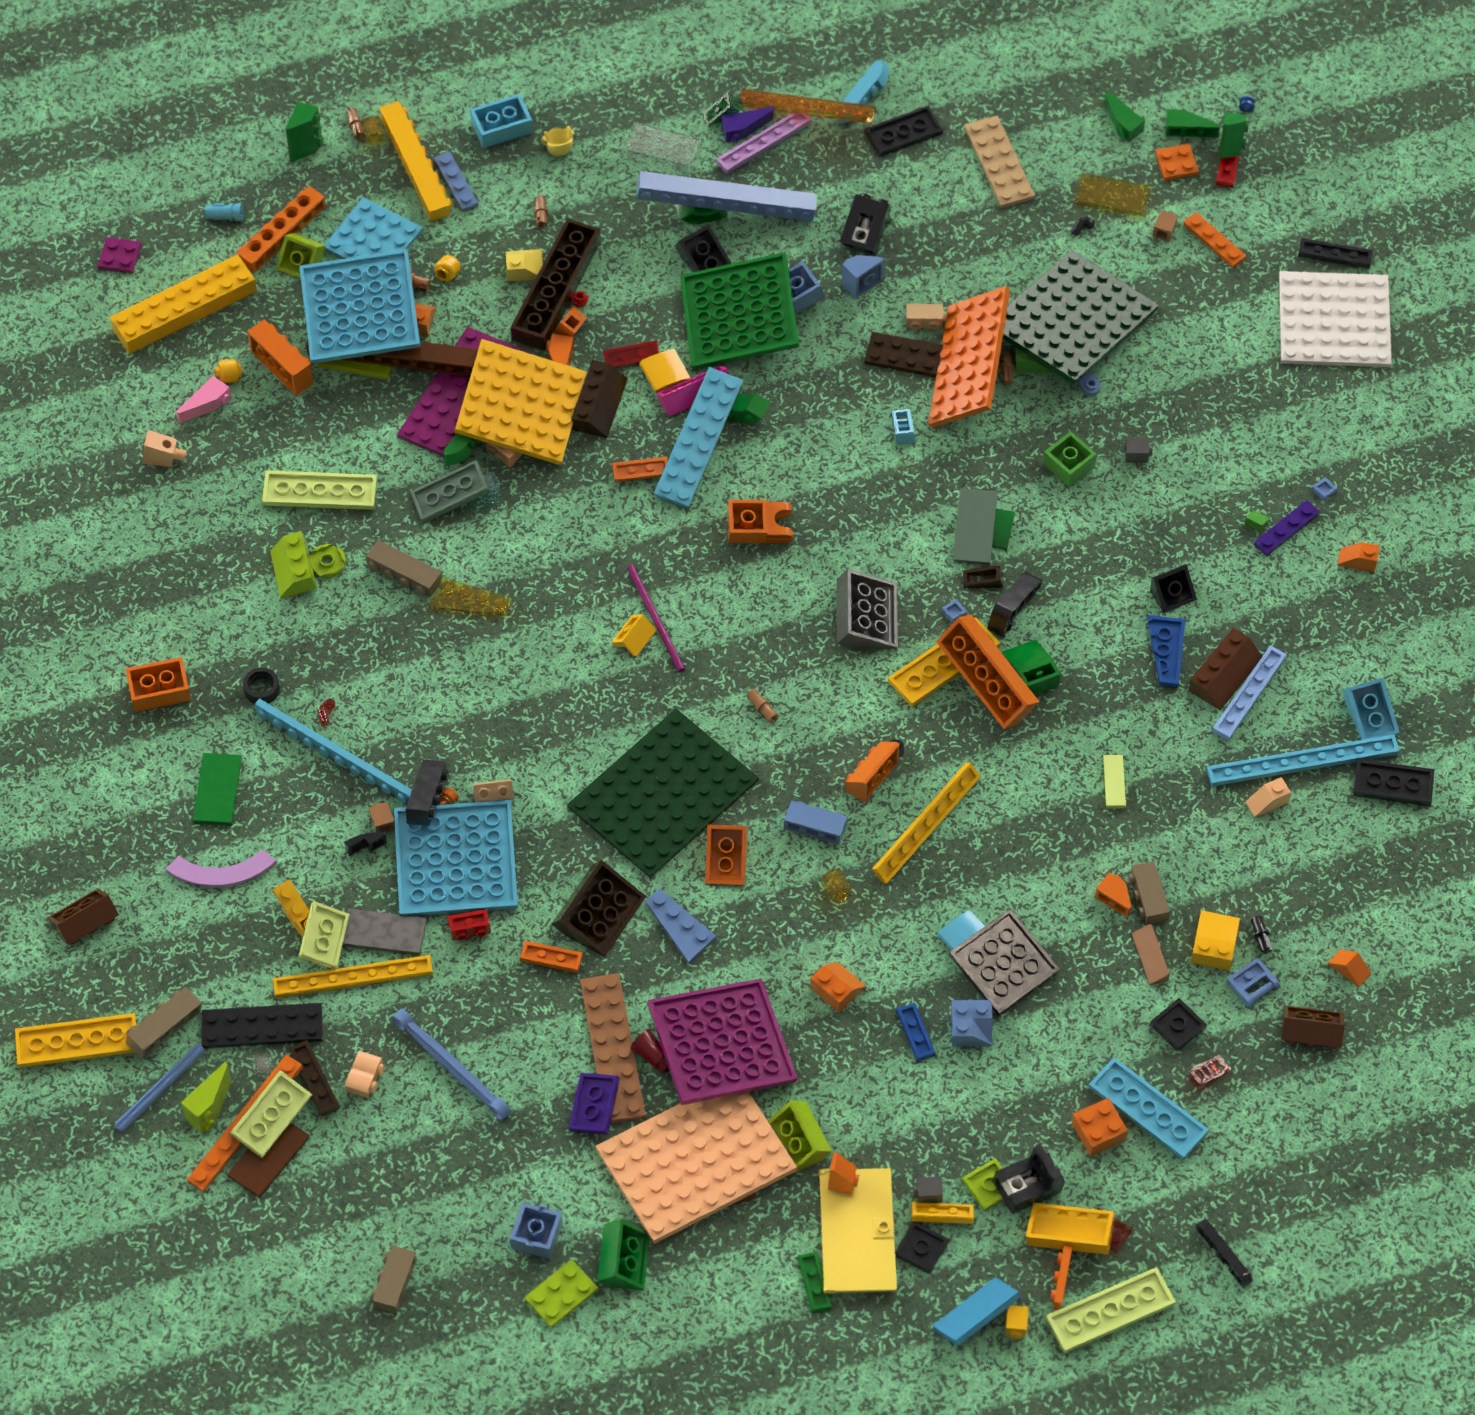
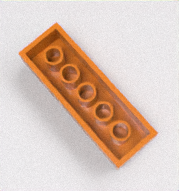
[936,614,1039,729]

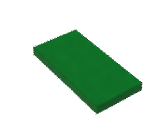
[193,753,242,825]

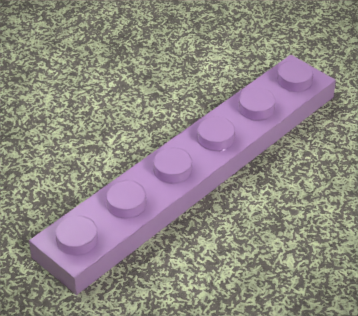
[716,108,812,174]

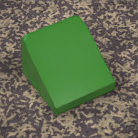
[1245,510,1270,533]

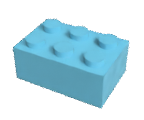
[470,94,533,148]

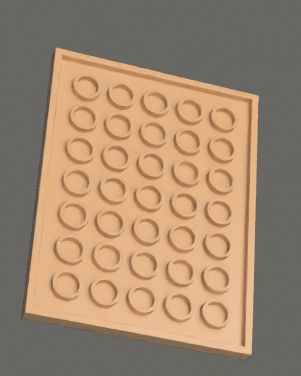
[596,1092,797,1244]

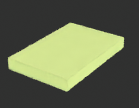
[298,901,350,969]

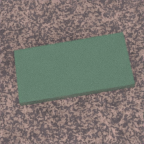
[410,460,490,523]
[953,488,998,565]

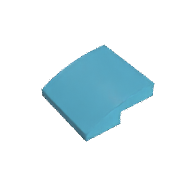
[937,910,985,950]

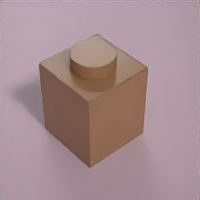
[1153,211,1178,242]
[369,802,395,833]

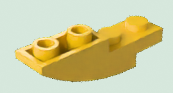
[272,879,310,938]

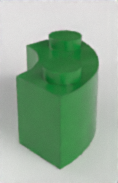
[675,204,728,224]
[727,393,771,424]

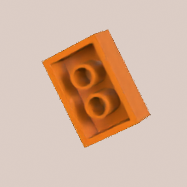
[126,657,191,712]

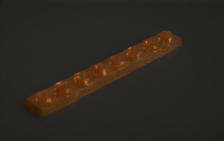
[737,89,876,124]

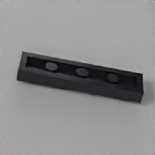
[1298,238,1373,269]

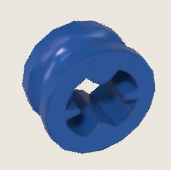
[1239,96,1255,112]

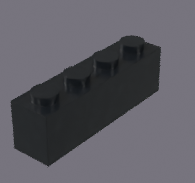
[406,759,449,826]

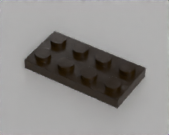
[864,332,943,377]

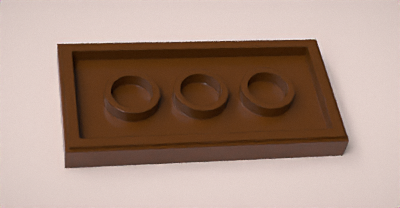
[227,1123,310,1198]

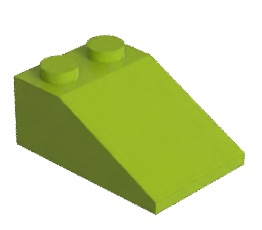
[181,1062,232,1134]

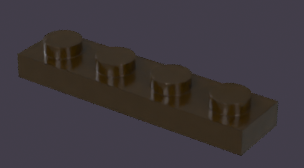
[289,1040,340,1116]

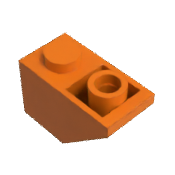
[553,306,588,337]

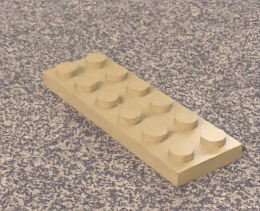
[964,115,1035,208]

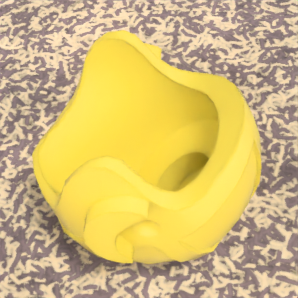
[542,126,574,156]

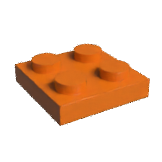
[1155,144,1199,181]

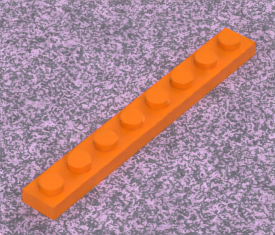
[187,1054,303,1192]

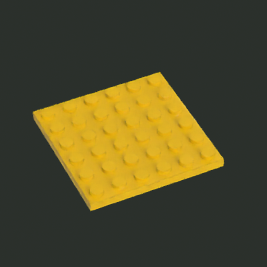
[454,339,587,465]

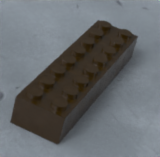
[510,218,601,351]

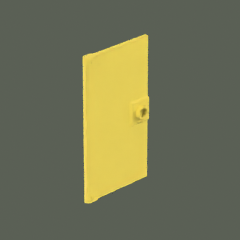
[819,1168,897,1294]

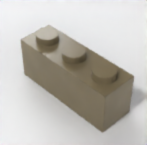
[1128,861,1170,925]
[370,1245,417,1314]

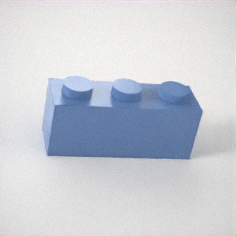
[784,800,847,845]

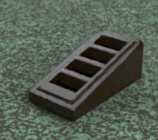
[963,565,1003,588]

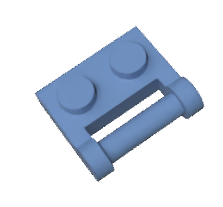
[1227,958,1280,1008]

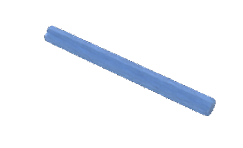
[114,1044,205,1133]

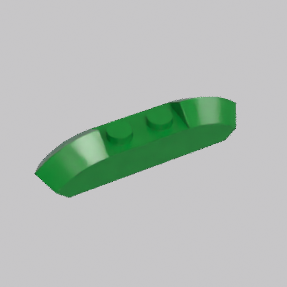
[443,434,478,466]

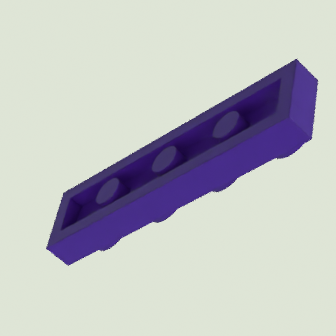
[1254,500,1320,556]

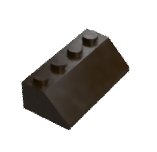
[571,360,628,438]

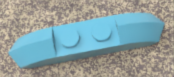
[836,60,889,124]

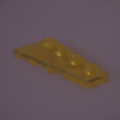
[429,577,513,617]

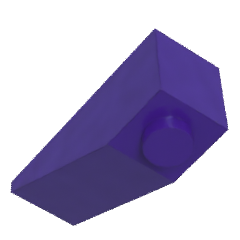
[721,106,774,142]

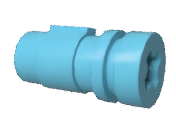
[205,203,244,221]

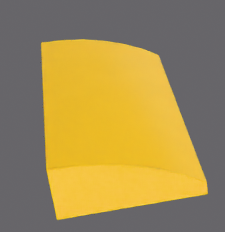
[1026,1203,1114,1255]

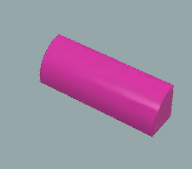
[656,365,730,417]

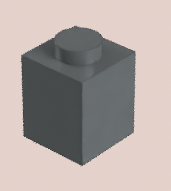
[1125,438,1152,463]
[913,1176,943,1203]

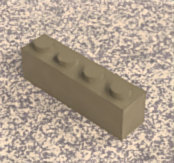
[366,540,443,598]
[125,987,202,1059]

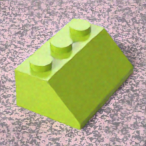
[270,531,317,598]
[768,1100,832,1174]

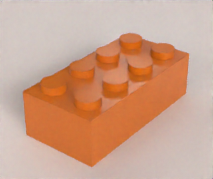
[247,319,313,396]

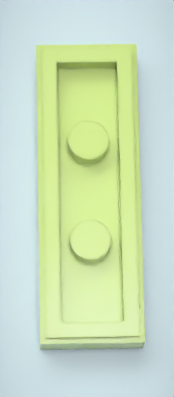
[1103,755,1126,809]

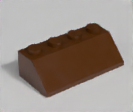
[1189,628,1262,710]

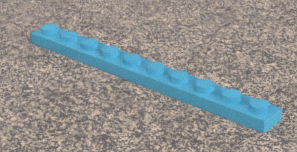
[255,699,412,804]
[1206,735,1399,787]

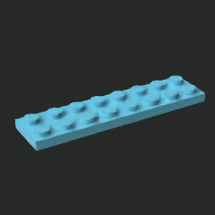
[654,367,743,508]

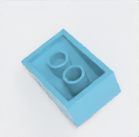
[1342,678,1400,740]

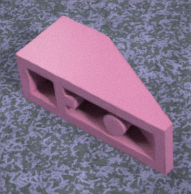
[176,376,231,423]

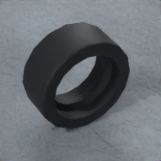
[243,667,280,704]

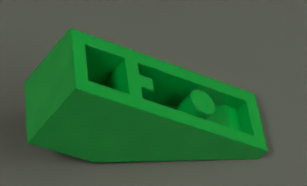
[1104,90,1145,142]
[1165,109,1220,138]

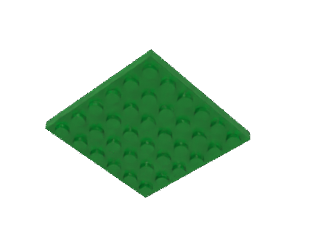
[680,252,800,370]

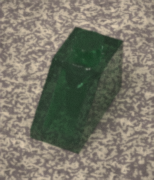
[703,93,745,127]

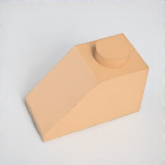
[1245,777,1291,817]

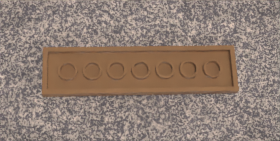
[580,973,646,1123]

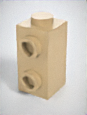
[906,304,947,330]

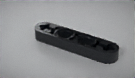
[1196,1219,1253,1288]

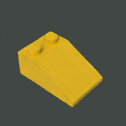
[1191,911,1240,971]

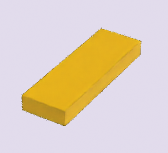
[912,1202,974,1224]

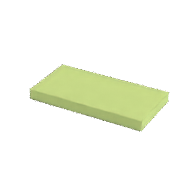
[230,1070,312,1158]

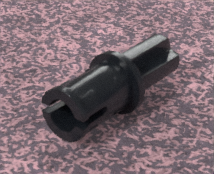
[1251,916,1272,954]

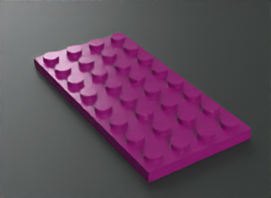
[397,326,532,465]

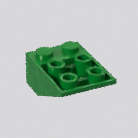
[1001,639,1061,695]

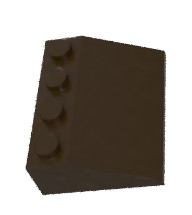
[551,860,646,957]

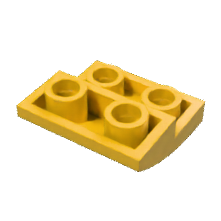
[639,349,690,392]

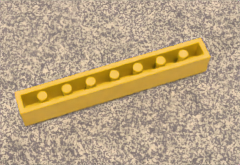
[379,101,452,222]

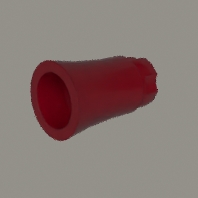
[630,1029,669,1074]

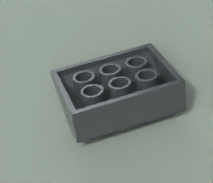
[837,569,898,649]

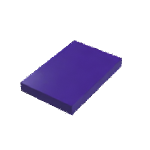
[568,1073,620,1135]

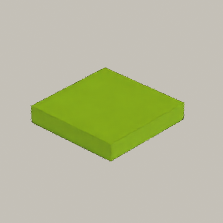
[962,1158,1018,1211]

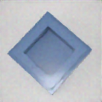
[1311,477,1338,501]
[941,599,968,624]

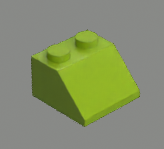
[276,233,326,279]

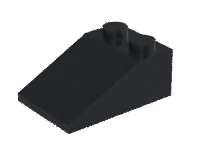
[674,224,732,272]

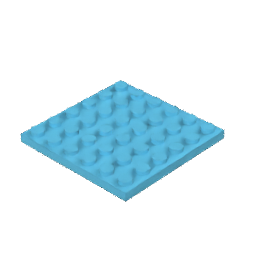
[299,249,421,364]
[394,800,518,916]

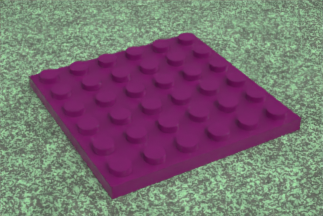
[647,978,798,1105]

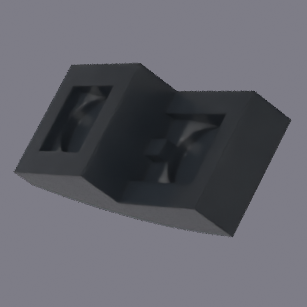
[344,832,387,856]

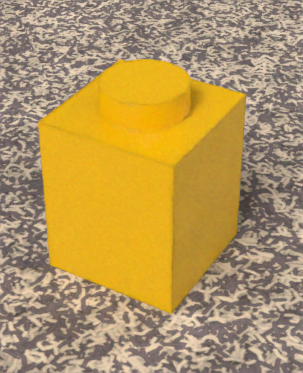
[1005,1305,1029,1339]

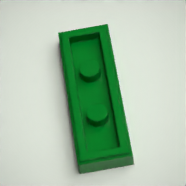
[797,1251,832,1314]

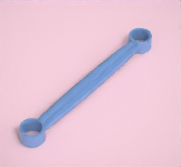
[392,1008,511,1121]

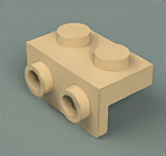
[473,779,514,802]

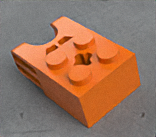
[727,500,794,544]

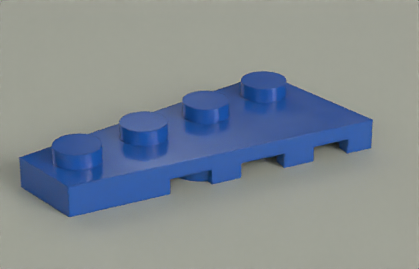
[1147,615,1185,688]

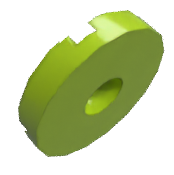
[310,544,346,578]

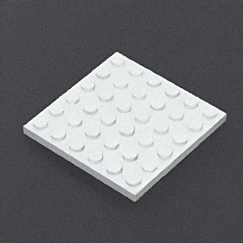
[1279,271,1392,367]

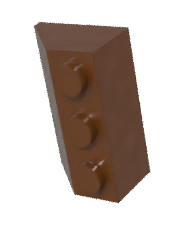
[47,888,119,945]
[1281,1005,1345,1049]

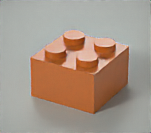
[1071,1098,1128,1157]

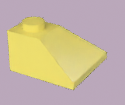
[506,249,543,282]

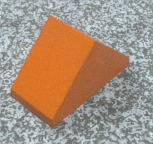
[1328,950,1371,987]

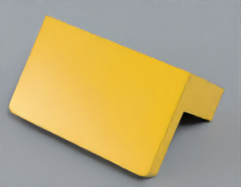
[611,614,656,657]

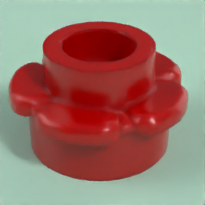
[571,291,589,307]

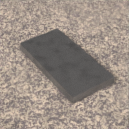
[342,909,427,955]

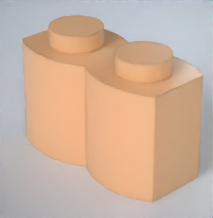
[345,1051,385,1099]

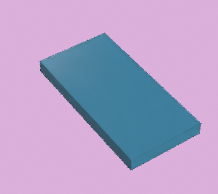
[933,1277,1021,1346]

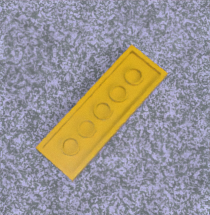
[888,618,1000,707]
[15,1013,137,1068]

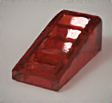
[1187,1055,1232,1092]

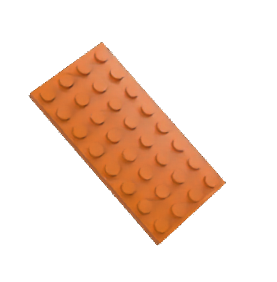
[928,286,1010,428]

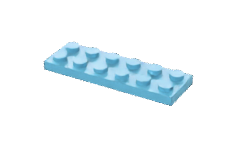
[1088,1057,1209,1160]

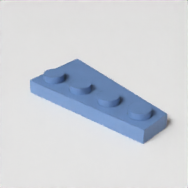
[645,889,716,964]

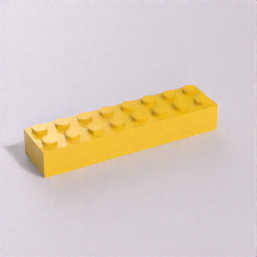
[110,255,257,354]

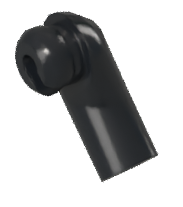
[1070,217,1095,236]

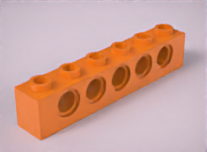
[236,186,326,274]

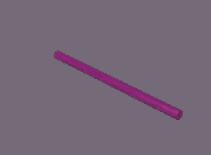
[627,565,685,672]

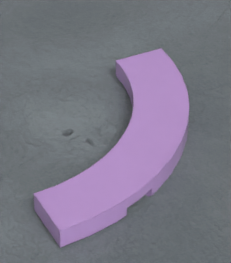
[165,850,277,888]

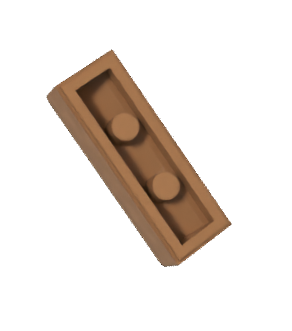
[1132,924,1170,985]

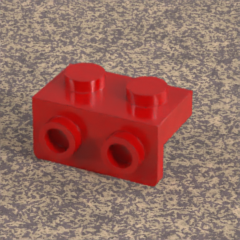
[448,909,491,941]

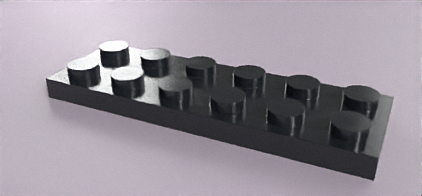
[202,1003,323,1048]

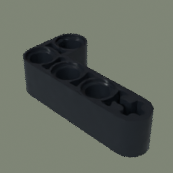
[987,571,1042,638]

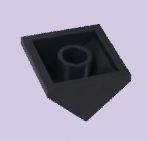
[1150,564,1197,613]

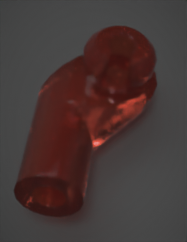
[317,698,336,726]

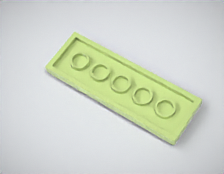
[262,470,377,510]
[1046,1267,1176,1354]

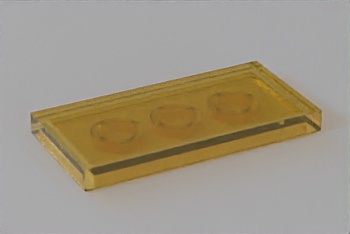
[1074,173,1151,217]

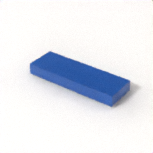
[896,1003,936,1062]

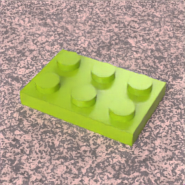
[524,1259,598,1329]

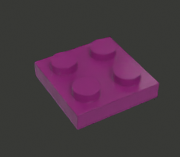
[98,237,142,274]

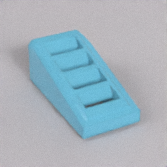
[892,409,915,444]

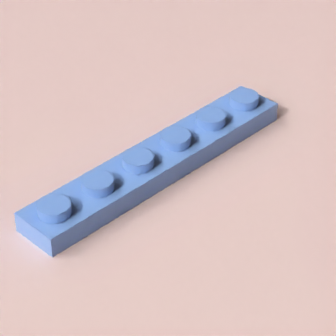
[1212,646,1287,741]

